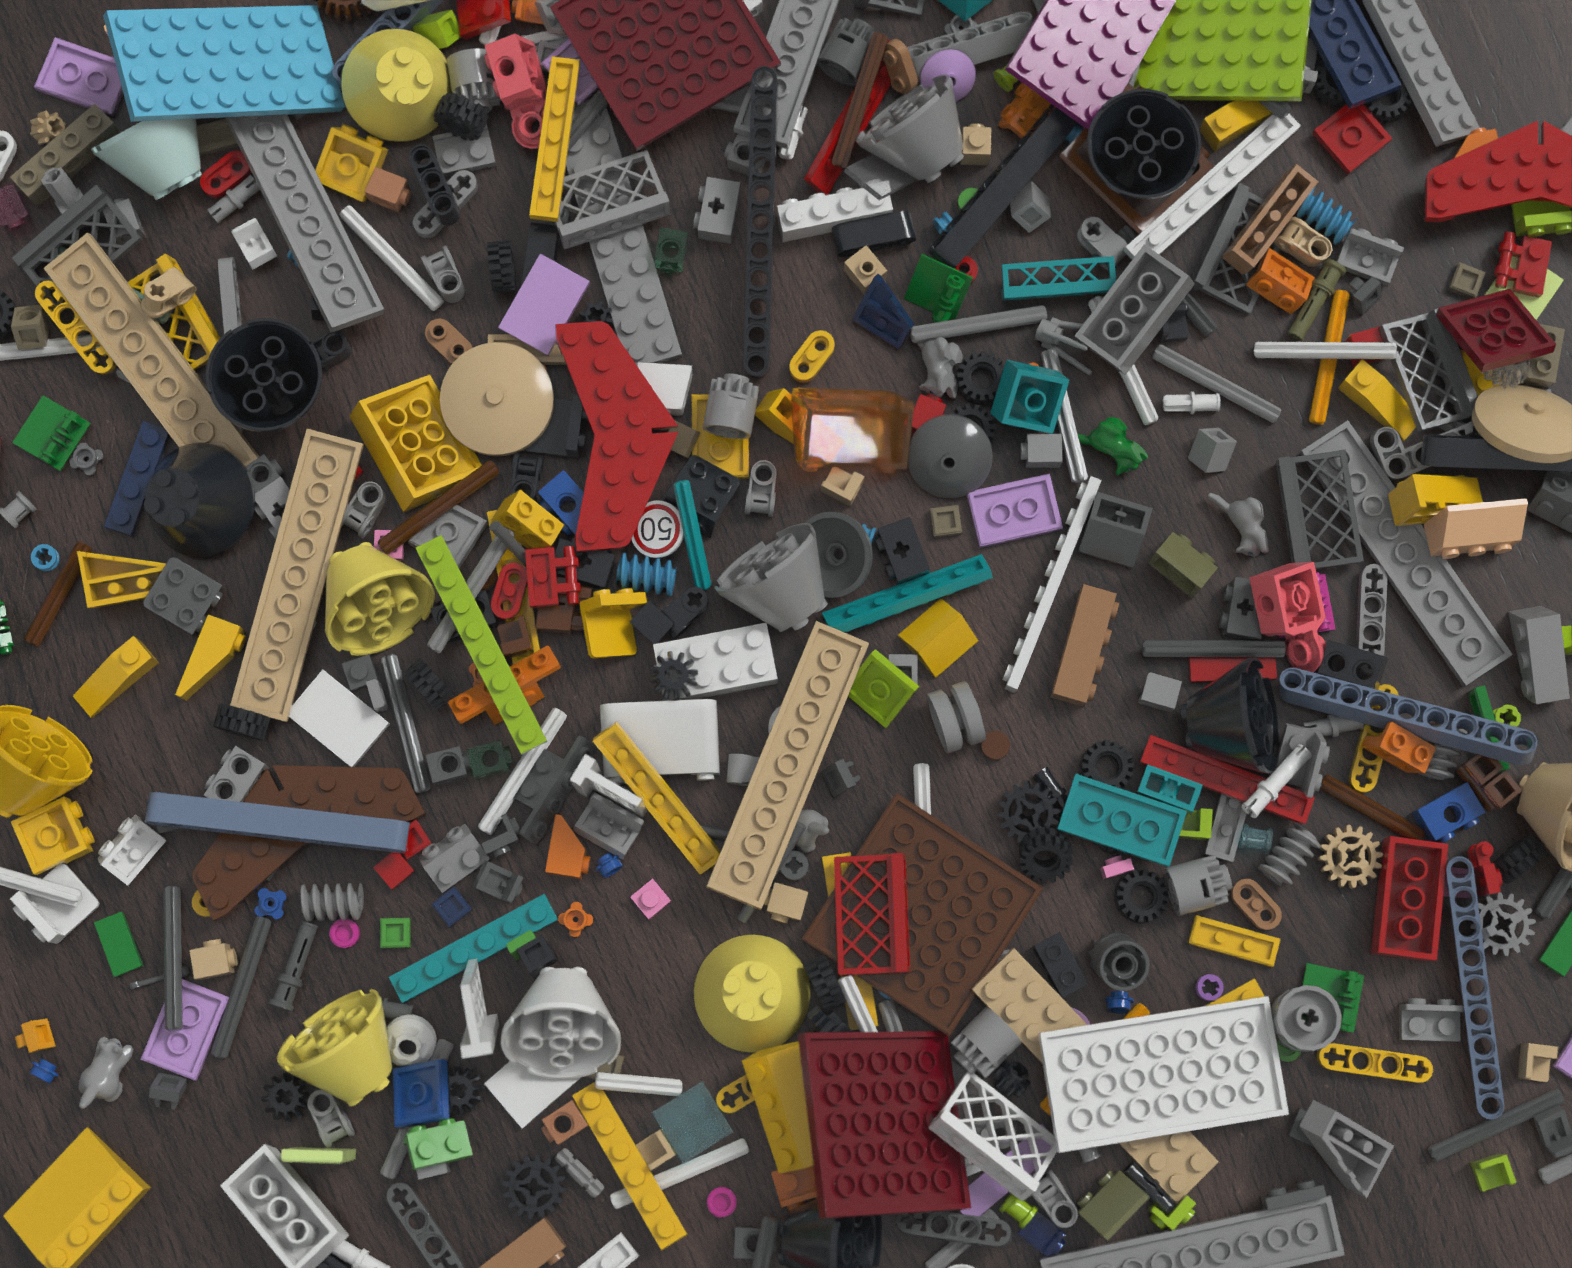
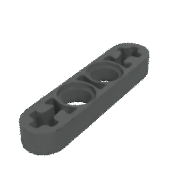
[387,1182,465,1268]
[897,1211,1012,1249]

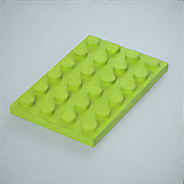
[1134,0,1312,101]

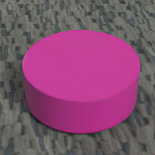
[330,919,360,948]
[707,1187,737,1217]

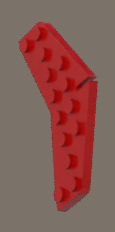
[1425,120,1572,222]
[555,321,678,552]

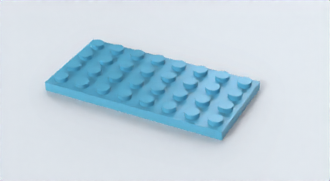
[103,5,345,122]

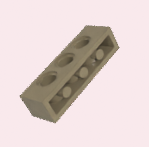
[10,104,120,207]

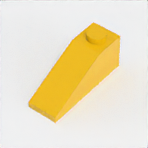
[1199,101,1273,152]
[1338,359,1416,442]
[755,388,844,465]
[175,615,246,701]
[73,636,159,718]

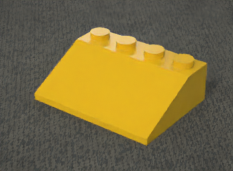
[349,375,482,512]
[742,1041,813,1174]
[3,1127,151,1268]

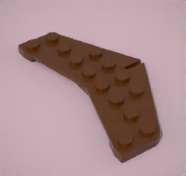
[193,765,426,922]

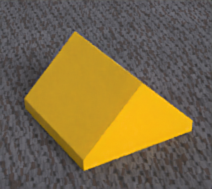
[898,598,978,678]

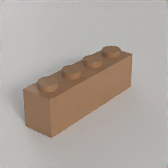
[1222,164,1318,274]
[1050,584,1119,707]
[479,1217,567,1268]

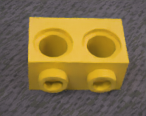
[492,490,564,549]

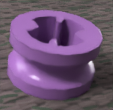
[1195,974,1223,1001]

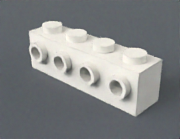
[777,182,893,242]

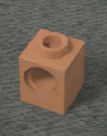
[365,167,411,213]
[541,1100,589,1145]

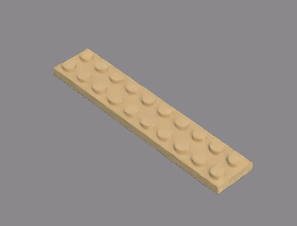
[44,233,259,466]
[230,429,364,722]
[706,621,869,910]
[971,948,1219,1203]

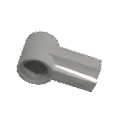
[41,167,84,214]

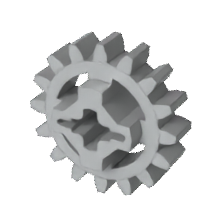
[1470,892,1536,956]

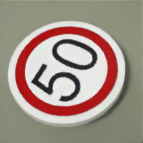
[632,500,684,558]

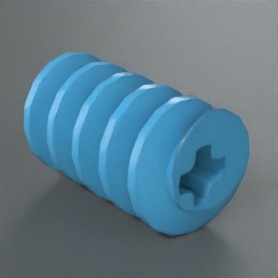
[1296,187,1357,245]
[616,553,677,597]

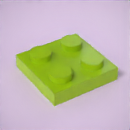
[848,649,919,728]

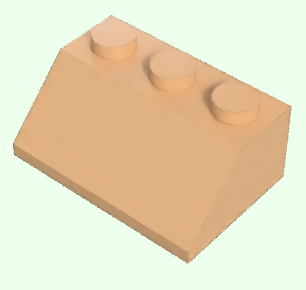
[1424,499,1528,559]

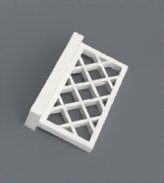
[570,754,647,818]
[460,959,499,1058]
[928,1071,1057,1201]

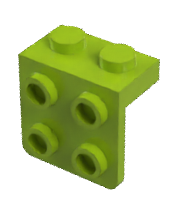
[1511,201,1572,237]

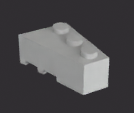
[1508,606,1570,704]
[1299,1100,1394,1199]

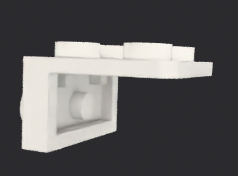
[10,863,99,944]

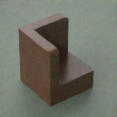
[497,615,534,659]

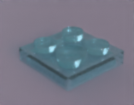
[651,1081,733,1164]

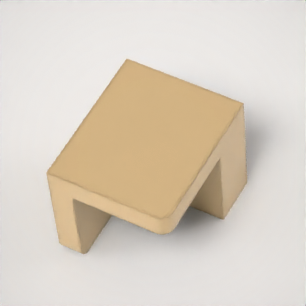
[820,467,864,507]
[1518,1043,1558,1082]
[636,1129,676,1171]

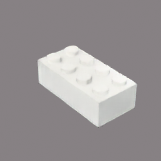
[653,623,778,701]
[220,1144,349,1268]

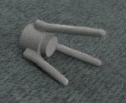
[1035,317,1092,375]

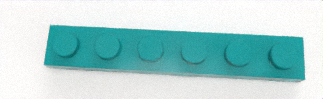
[822,554,993,633]
[389,894,558,1003]

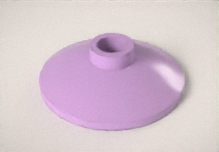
[920,49,975,101]

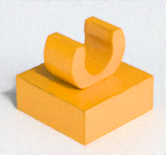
[15,1018,55,1053]

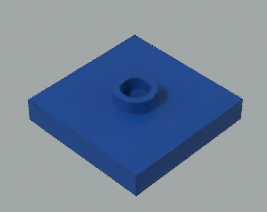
[393,1059,449,1129]

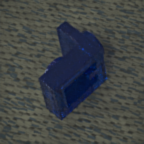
[1018,1211,1066,1257]

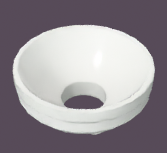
[386,1015,437,1067]

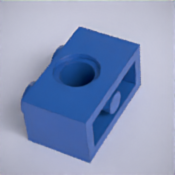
[538,470,584,537]
[1411,782,1485,843]

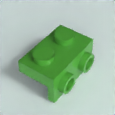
[403,1119,473,1171]

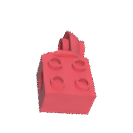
[485,34,547,149]
[1249,562,1326,673]

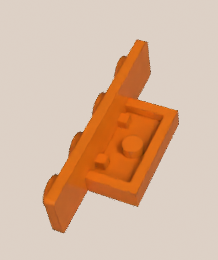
[448,646,561,725]

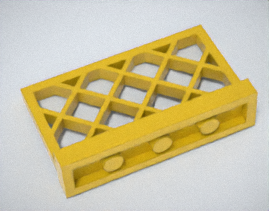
[128,254,221,371]

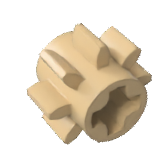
[30,110,66,145]

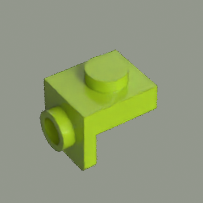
[1147,1195,1196,1230]

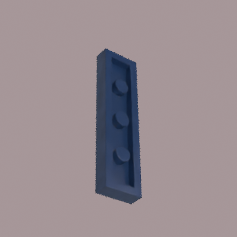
[104,421,170,537]

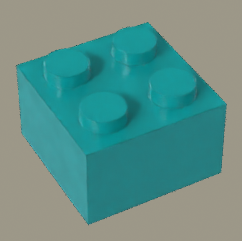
[990,360,1069,434]

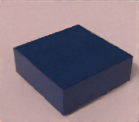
[431,886,473,928]

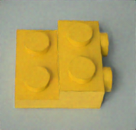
[315,124,388,202]
[11,796,95,875]

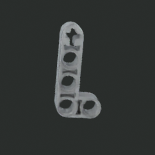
[1370,421,1482,480]

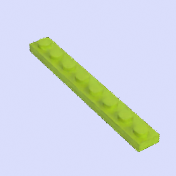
[416,535,547,755]

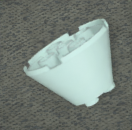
[91,119,202,200]

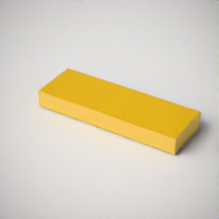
[1187,915,1280,967]

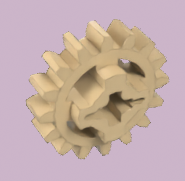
[1318,825,1383,889]

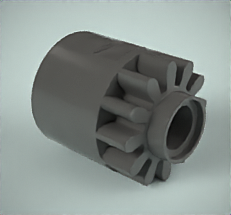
[817,18,874,86]
[1088,930,1150,991]

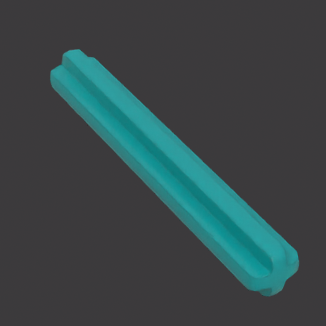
[673,480,711,590]

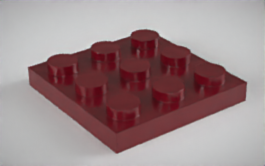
[1436,289,1557,372]

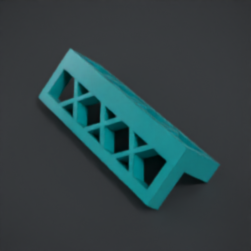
[1001,256,1116,301]

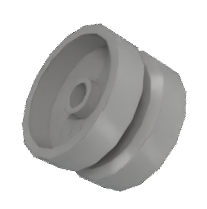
[926,681,986,754]
[1271,985,1341,1052]

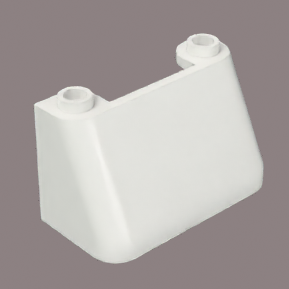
[600,699,720,785]

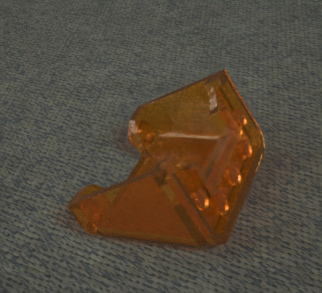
[791,388,915,473]

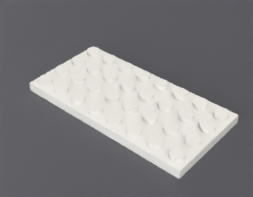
[1038,996,1289,1153]

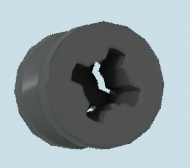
[780,851,809,882]

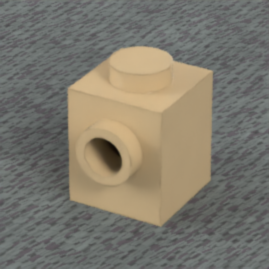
[961,124,991,165]
[844,245,887,295]
[764,883,808,923]
[189,939,238,980]

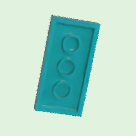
[1057,774,1187,867]

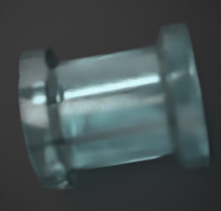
[1238,823,1273,854]

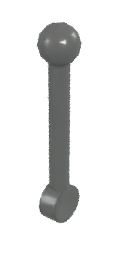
[129,965,190,990]

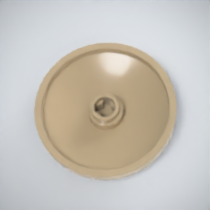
[440,342,554,456]
[1472,384,1572,463]

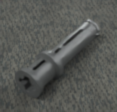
[268,921,319,1011]

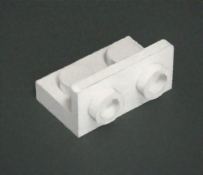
[98,814,166,885]

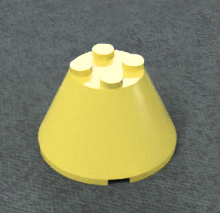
[341,29,452,142]
[325,542,435,656]
[694,935,811,1052]
[277,989,392,1106]

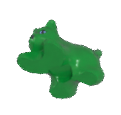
[1078,417,1148,475]

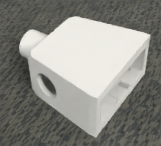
[638,362,692,430]

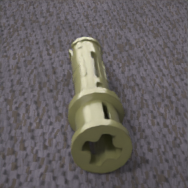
[1287,259,1347,342]

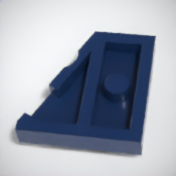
[852,274,914,349]

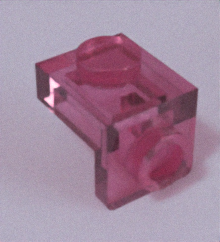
[0,182,28,229]

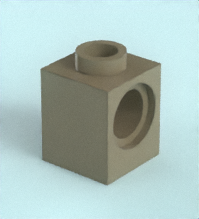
[11,305,50,350]

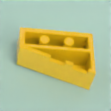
[1388,474,1483,526]
[77,551,166,608]

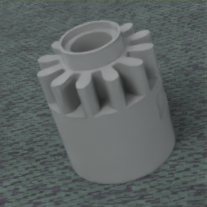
[447,49,501,113]
[703,374,759,439]
[1164,855,1232,916]
[950,1006,1022,1078]

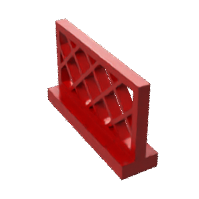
[834,853,911,975]

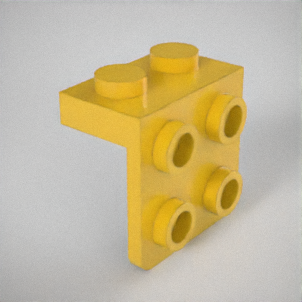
[579,588,647,658]

